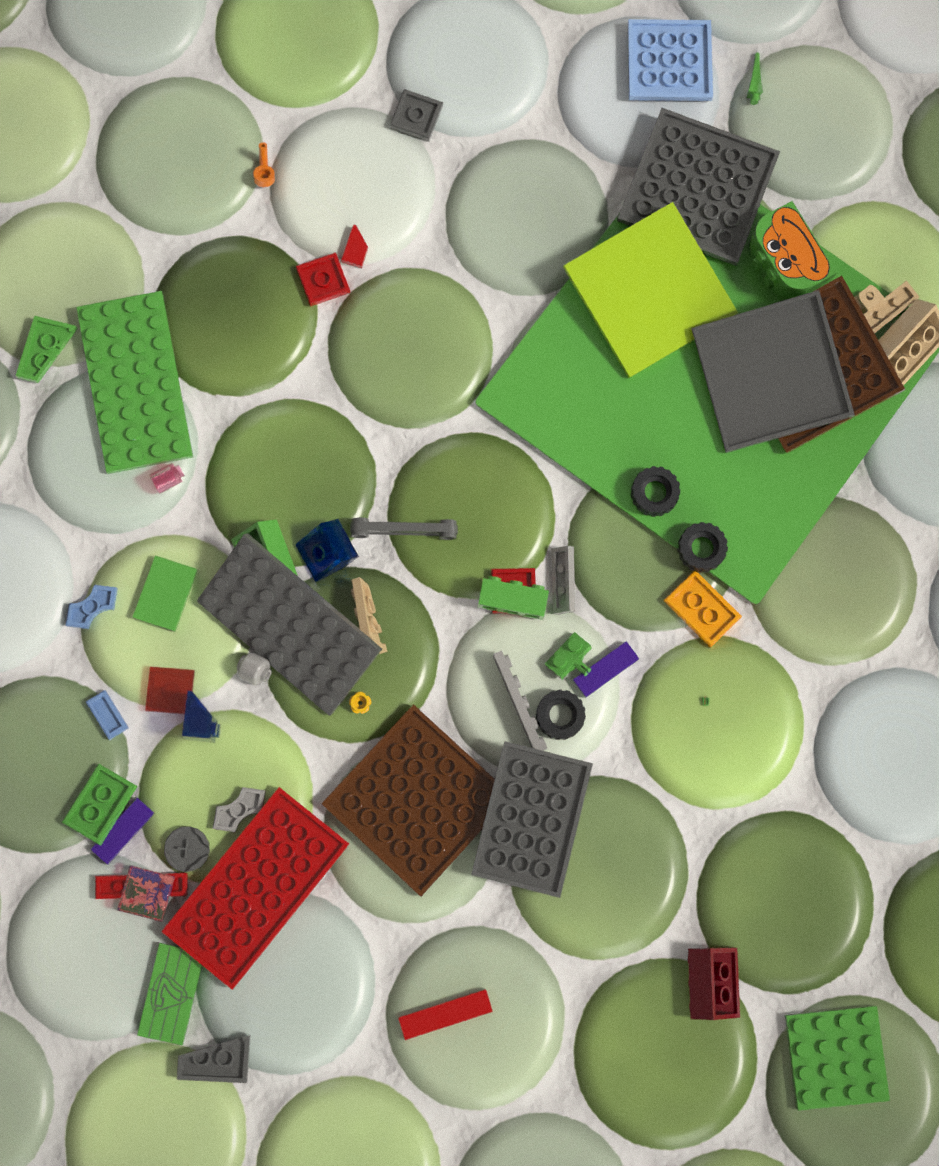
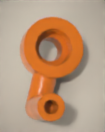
[253,142,275,187]

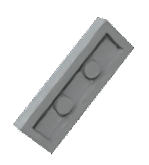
[551,546,575,615]

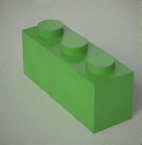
[478,576,549,620]

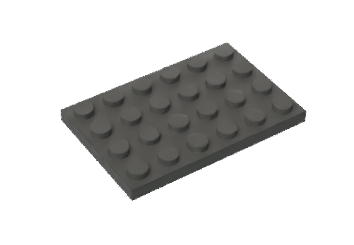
[471,741,593,898]

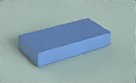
[86,690,129,740]

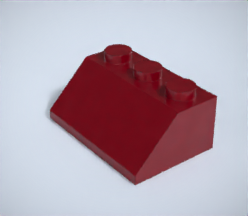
[687,947,740,1020]

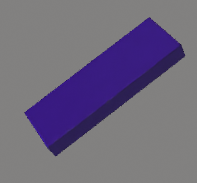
[573,641,639,698]
[91,798,155,865]

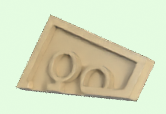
[351,577,388,654]

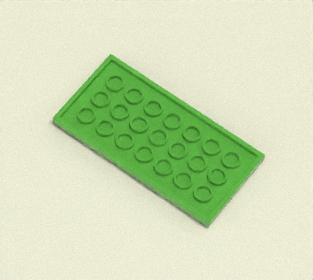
[76,291,194,474]

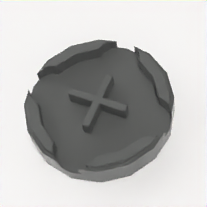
[164,826,210,872]

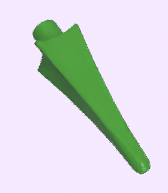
[746,52,763,105]

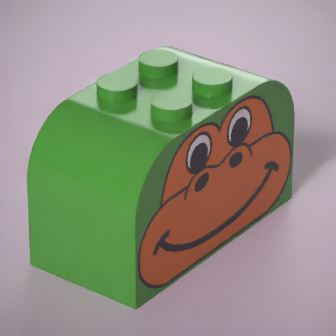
[748,201,837,301]

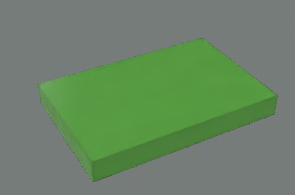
[133,555,198,632]
[62,764,138,845]

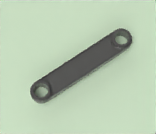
[350,517,458,540]

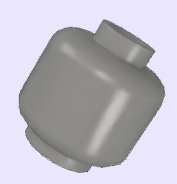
[237,653,272,685]

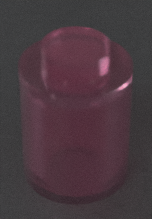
[149,463,185,494]

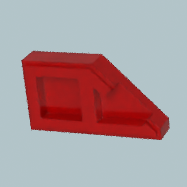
[341,224,368,268]

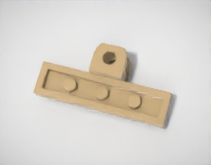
[854,281,920,333]

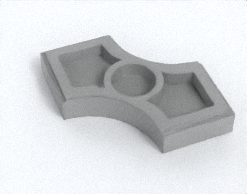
[213,787,266,832]

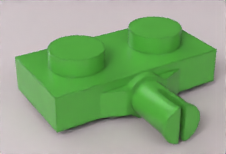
[545,632,592,680]

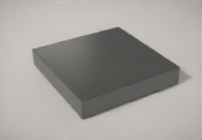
[390,89,443,142]

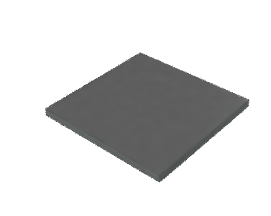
[691,290,855,453]

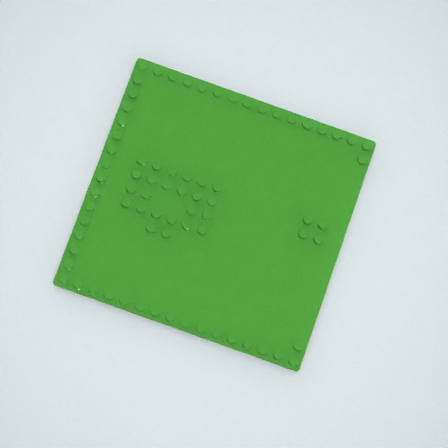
[476,204,939,605]

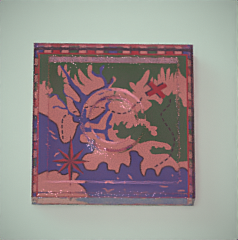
[117,865,175,922]

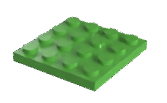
[785,1006,890,1111]

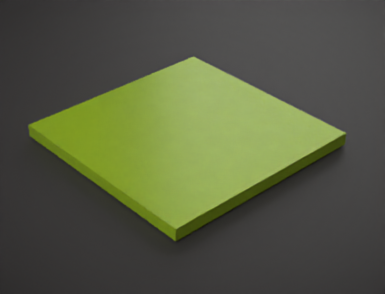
[563,202,738,378]

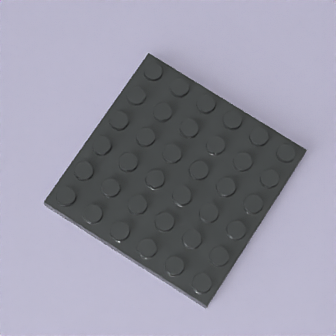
[617,108,780,266]

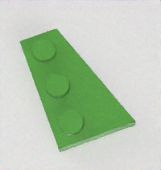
[16,315,78,383]

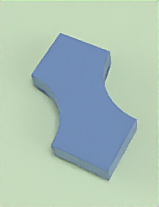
[65,585,118,629]

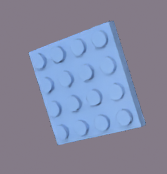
[628,19,713,101]

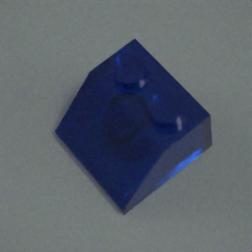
[295,519,359,582]
[182,691,221,743]

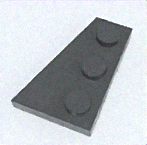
[177,1035,251,1083]

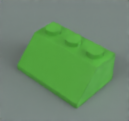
[231,519,298,576]

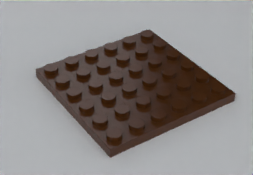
[778,275,905,453]
[321,704,495,897]

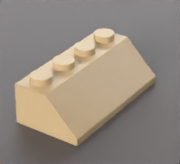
[878,299,939,386]

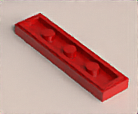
[95,873,188,899]
[398,989,493,1040]

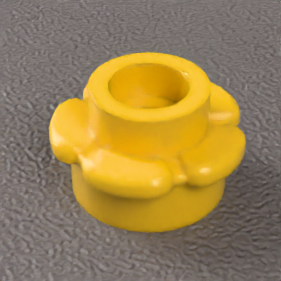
[349,692,371,714]

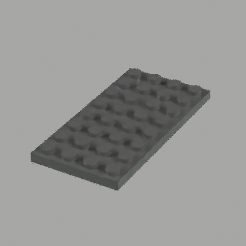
[197,533,382,716]

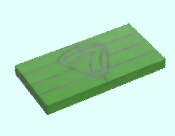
[137,943,202,1045]

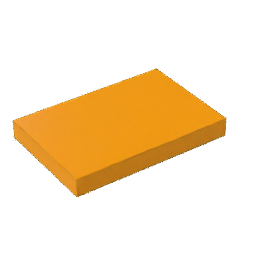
[664,571,742,648]

